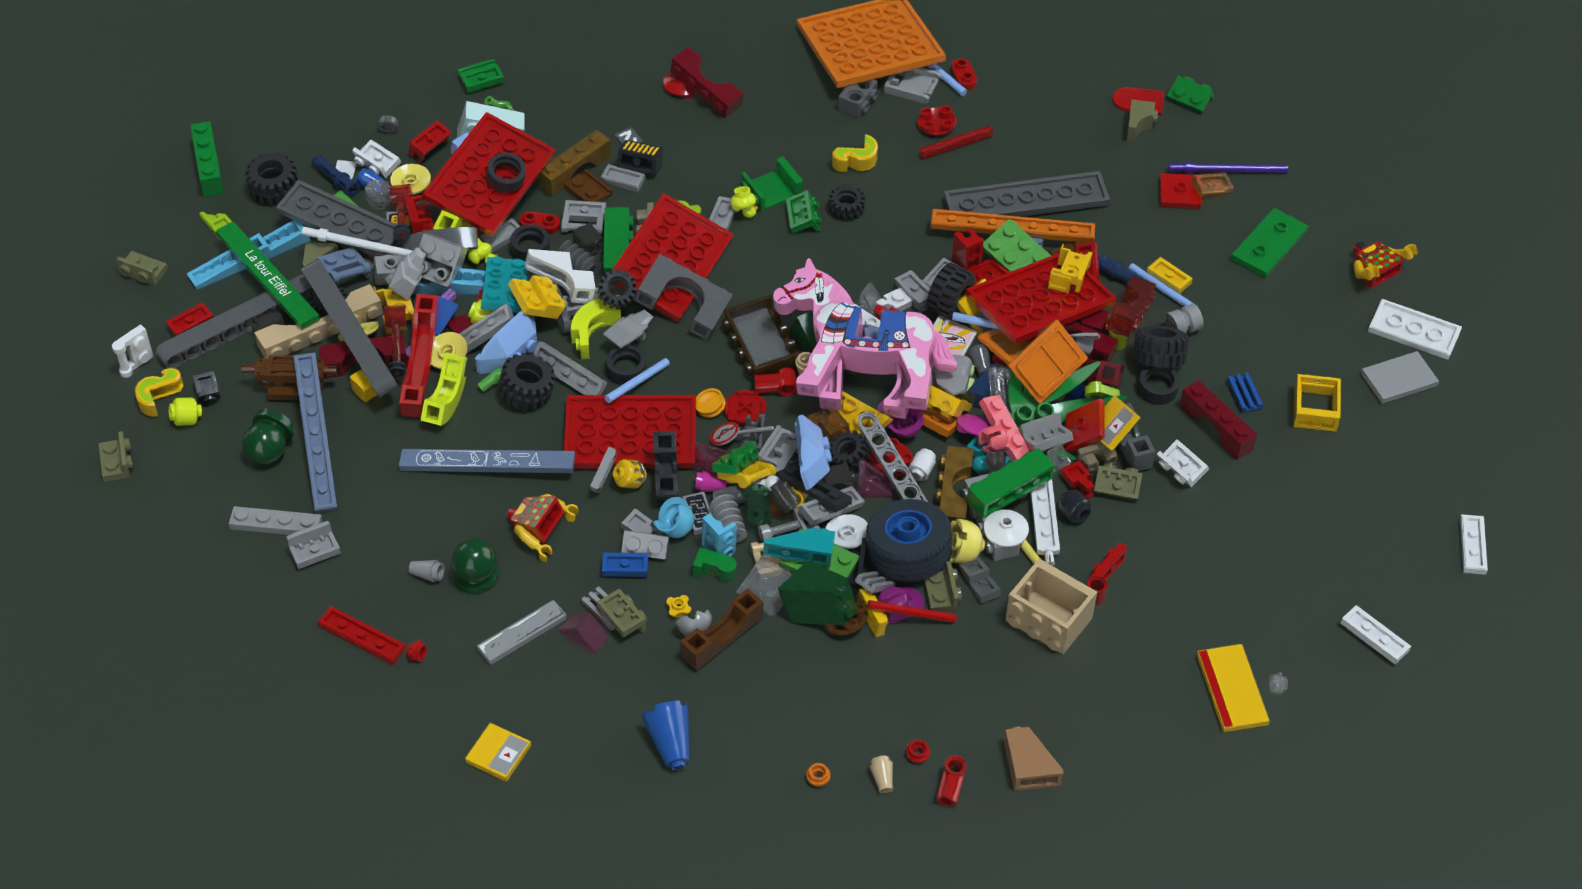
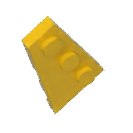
[828,391,893,441]

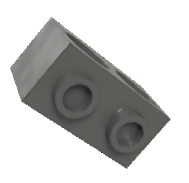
[838,79,879,118]

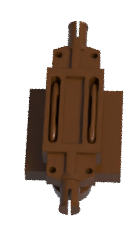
[241,356,338,400]

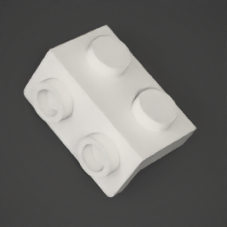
[352,140,401,179]
[1157,440,1209,487]

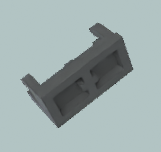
[741,414,765,461]

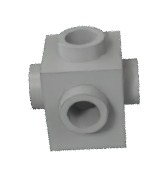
[373,254,399,285]

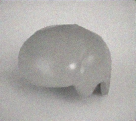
[675,609,712,636]

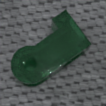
[741,483,772,528]

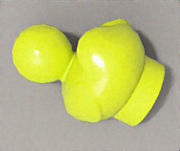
[730,186,758,218]
[468,238,498,264]

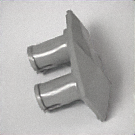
[387,247,426,300]
[603,310,653,348]

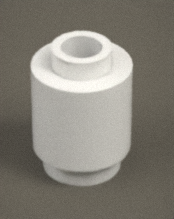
[908,449,936,481]

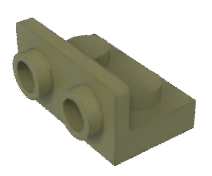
[116,251,168,286]
[99,431,133,482]
[1094,464,1143,501]
[923,561,962,612]
[597,588,647,637]

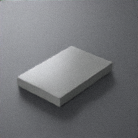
[1361,351,1439,404]

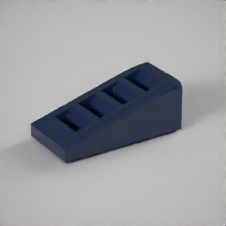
[966,364,997,409]

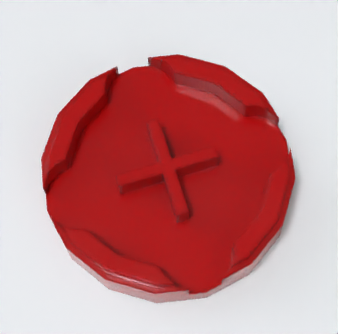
[724,390,767,427]

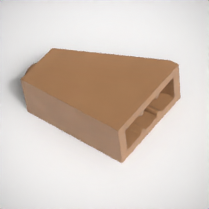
[1004,727,1064,791]

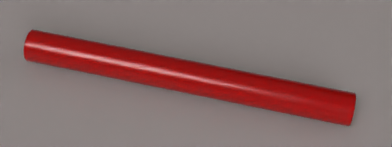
[867,600,957,623]

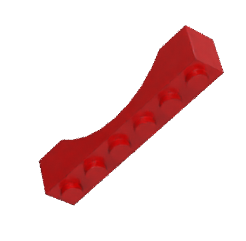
[399,294,440,418]

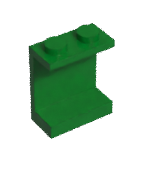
[740,156,803,212]

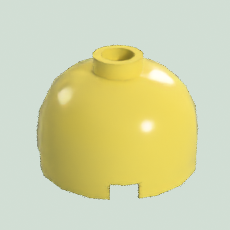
[949,519,985,564]

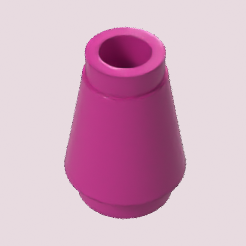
[694,471,727,492]

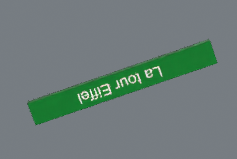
[215,221,320,329]

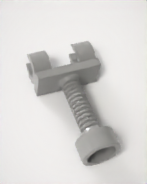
[758,508,820,543]

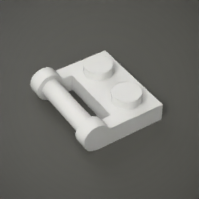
[112,324,154,378]

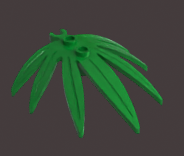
[1008,350,1127,462]

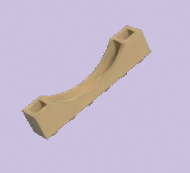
[254,284,383,359]

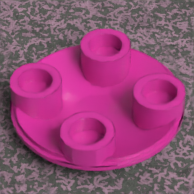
[957,414,991,439]

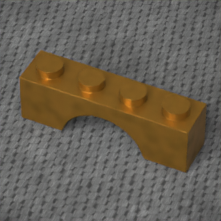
[538,130,611,197]
[936,446,974,523]

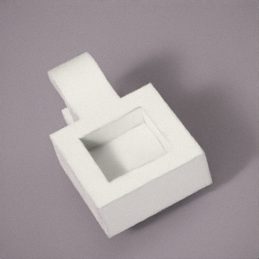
[876,288,912,311]

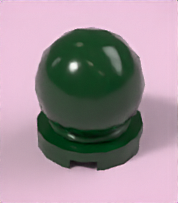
[242,408,296,464]
[452,538,499,595]

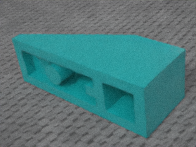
[763,528,836,566]

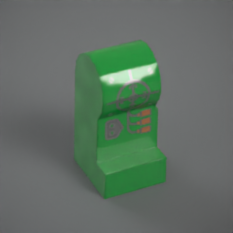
[693,547,737,583]

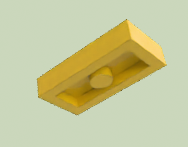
[1147,257,1193,294]
[856,588,888,637]

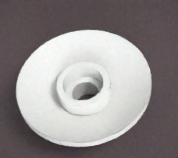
[984,510,1029,547]
[826,514,868,549]

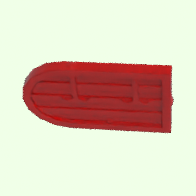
[1112,87,1164,116]

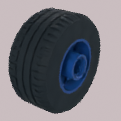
[866,499,952,582]

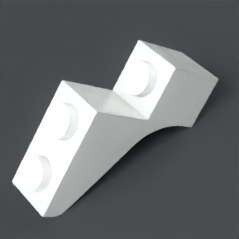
[525,249,595,304]

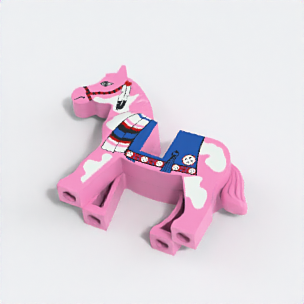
[773,258,958,419]

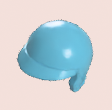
[653,497,694,538]

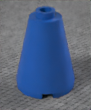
[642,701,689,770]

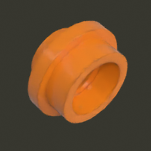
[806,763,830,787]

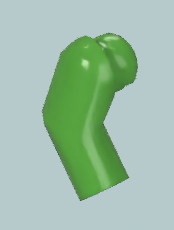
[484,96,513,111]
[478,368,502,392]

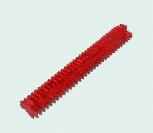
[919,125,994,159]

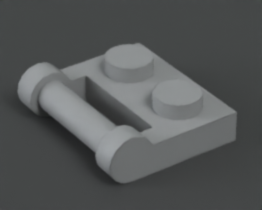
[562,200,606,235]

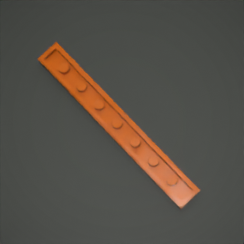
[931,209,1095,243]

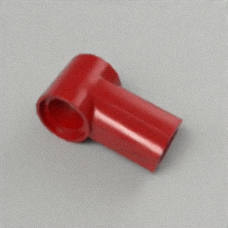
[754,368,797,396]
[936,755,966,807]

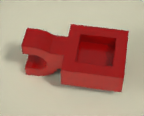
[1060,460,1095,499]

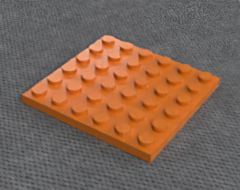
[797,0,946,88]

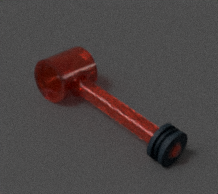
[389,184,413,242]
[384,305,406,378]

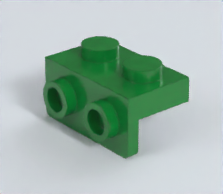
[1167,76,1214,113]

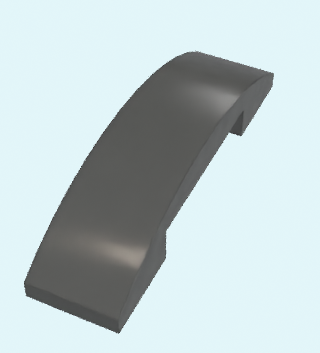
[399,227,478,250]

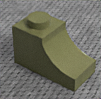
[1127,100,1158,142]

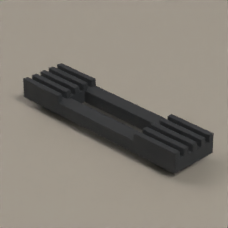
[776,465,852,513]

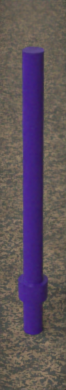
[1168,162,1288,174]

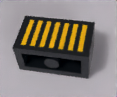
[617,140,664,175]

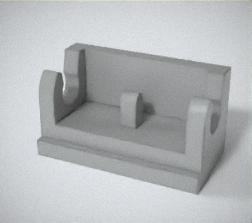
[757,425,798,476]

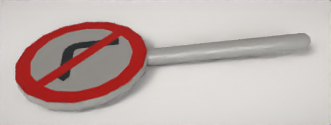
[710,422,774,446]

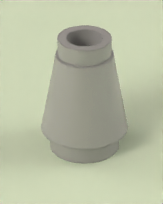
[409,560,445,582]

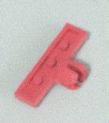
[978,394,1031,462]

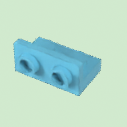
[702,514,737,556]

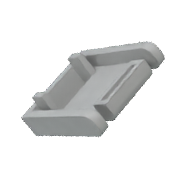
[884,67,941,104]

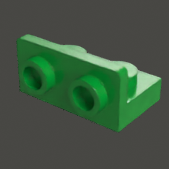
[786,190,822,233]
[712,440,758,474]

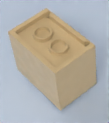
[1005,559,1097,654]

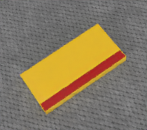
[1197,644,1269,733]

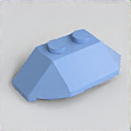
[475,310,537,374]
[794,415,832,490]

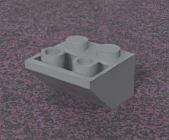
[419,234,468,287]

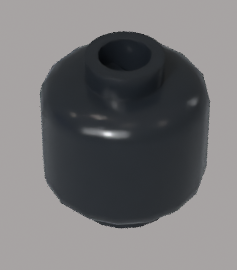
[1058,490,1091,523]

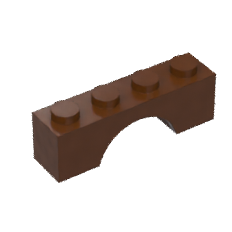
[680,588,763,671]

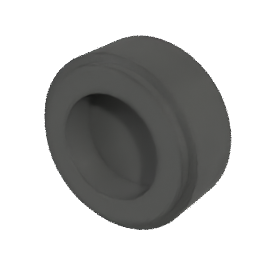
[378,115,398,134]

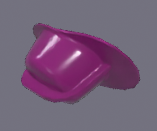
[877,399,924,438]
[876,586,925,624]

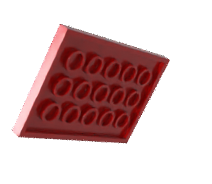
[422,112,556,237]
[612,193,734,322]
[965,253,1117,344]
[564,395,696,469]

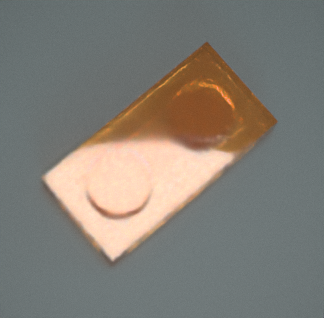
[1191,173,1234,196]

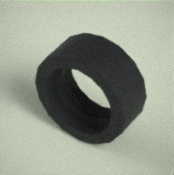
[486,152,526,193]
[510,224,550,261]
[606,345,647,385]
[1138,366,1180,405]

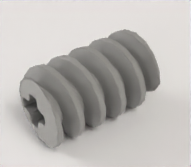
[710,494,747,544]

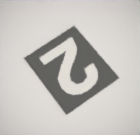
[614,127,643,144]

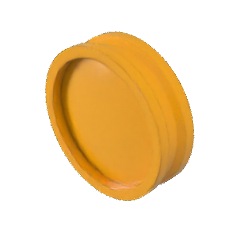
[696,388,726,418]

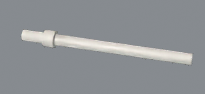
[302,227,413,256]

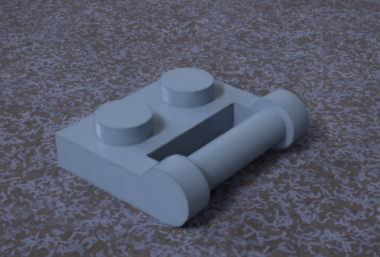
[317,247,371,284]

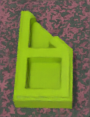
[199,212,232,240]

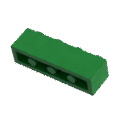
[190,121,224,197]
[604,207,634,274]
[967,448,1055,519]

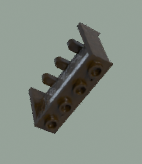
[722,294,801,382]

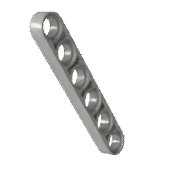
[858,412,928,502]

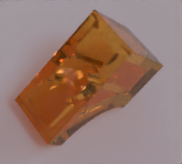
[806,408,850,447]

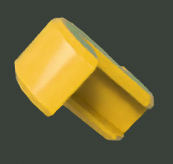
[832,135,878,172]
[135,368,183,417]

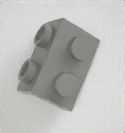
[1020,413,1073,452]
[286,521,341,569]

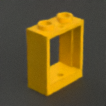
[1293,374,1341,432]

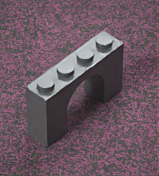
[634,254,733,341]

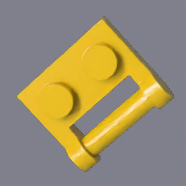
[717,461,776,488]

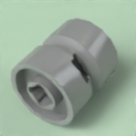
[1164,304,1204,333]

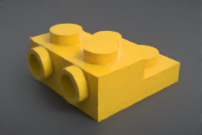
[508,275,566,319]
[927,384,973,419]

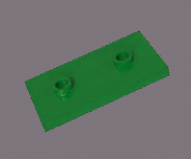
[1231,208,1309,278]

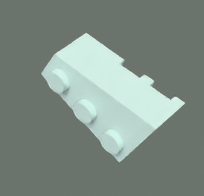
[457,101,524,138]

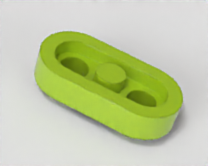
[1085,381,1120,398]

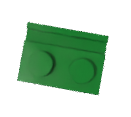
[458,59,504,93]

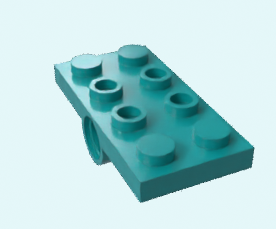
[481,256,528,313]

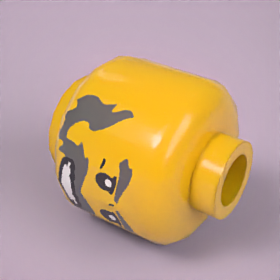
[613,459,647,489]

